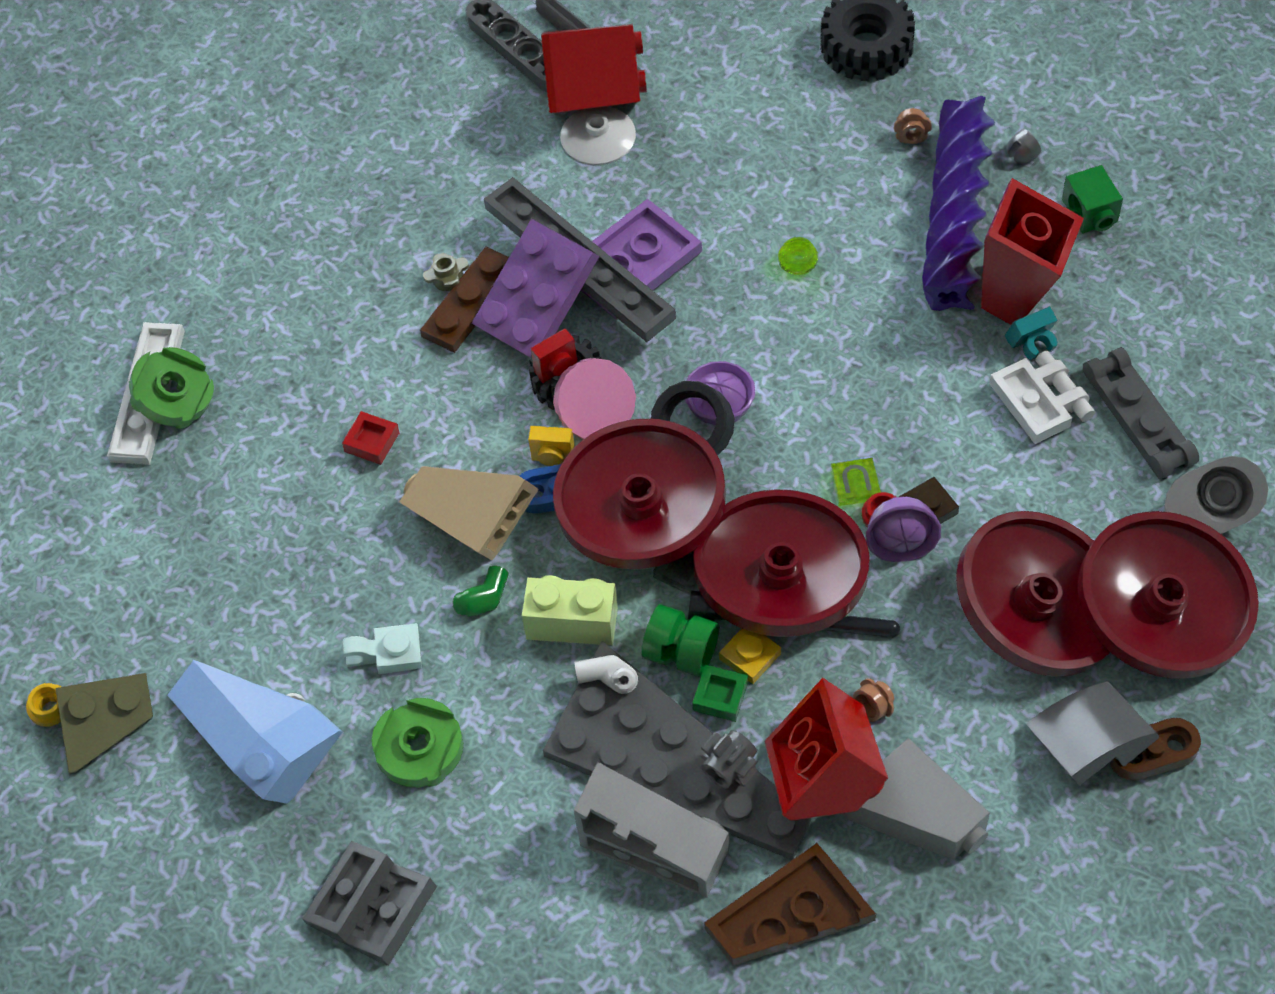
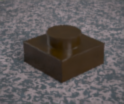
[899,477,959,524]

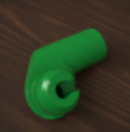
[453,566,509,617]

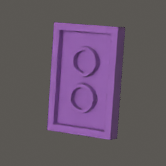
[581,198,702,319]
[472,219,599,357]

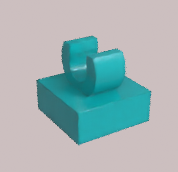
[1004,306,1058,360]

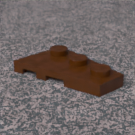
[704,843,876,966]

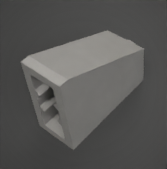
[841,738,990,860]

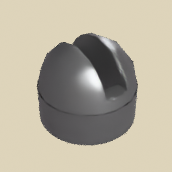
[1007,129,1042,164]

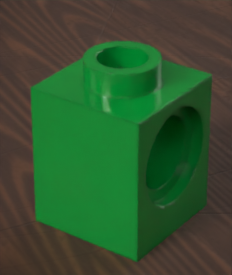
[1062,165,1123,234]

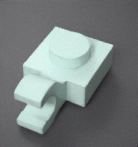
[343,623,422,674]

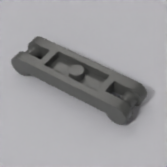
[1083,347,1199,479]

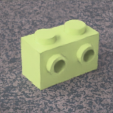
[522,575,618,646]

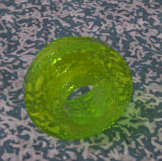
[778,237,818,275]

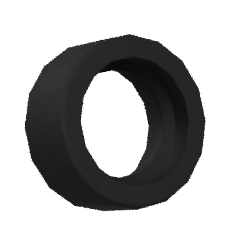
[651,381,735,455]

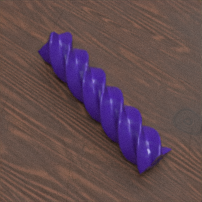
[922,96,995,311]

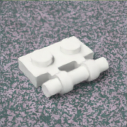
[989,351,1096,444]

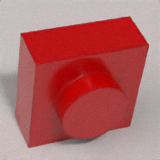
[530,328,577,383]
[342,411,400,465]

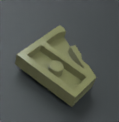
[56,673,153,774]

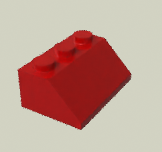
[765,677,888,821]

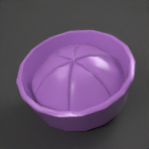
[685,361,755,425]
[866,497,941,562]

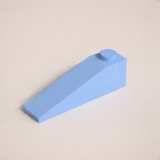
[168,660,343,804]

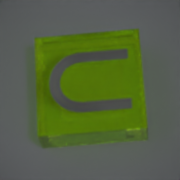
[831,457,881,506]

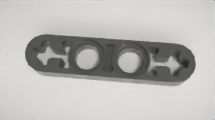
[465,0,547,92]

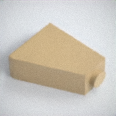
[399,466,538,560]

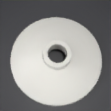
[560,106,636,165]

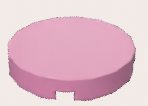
[553,358,636,439]

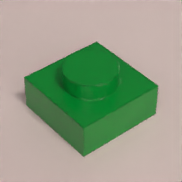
[692,665,748,722]

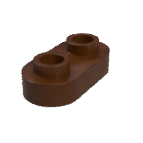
[1110,718,1201,781]

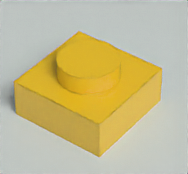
[528,426,575,466]
[719,628,781,684]

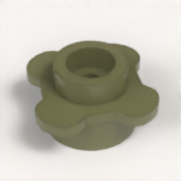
[423,253,469,291]

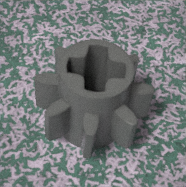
[701,730,758,788]

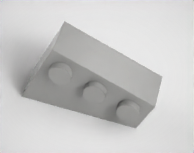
[574,762,729,897]

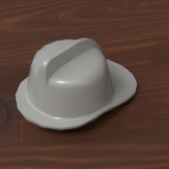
[1164,456,1269,534]

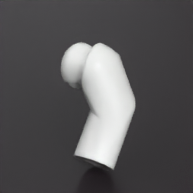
[574,655,638,694]

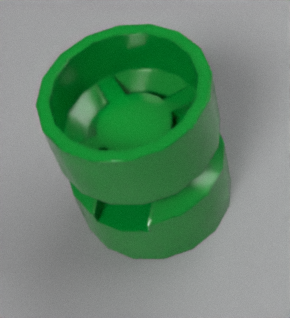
[641,604,720,677]

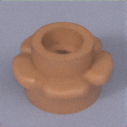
[894,108,932,144]
[853,678,894,722]

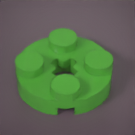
[129,347,214,429]
[372,698,464,787]

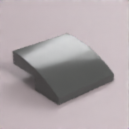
[1026,681,1160,786]
[302,841,437,966]

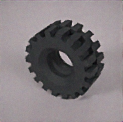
[820,0,915,81]

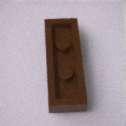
[420,246,509,353]

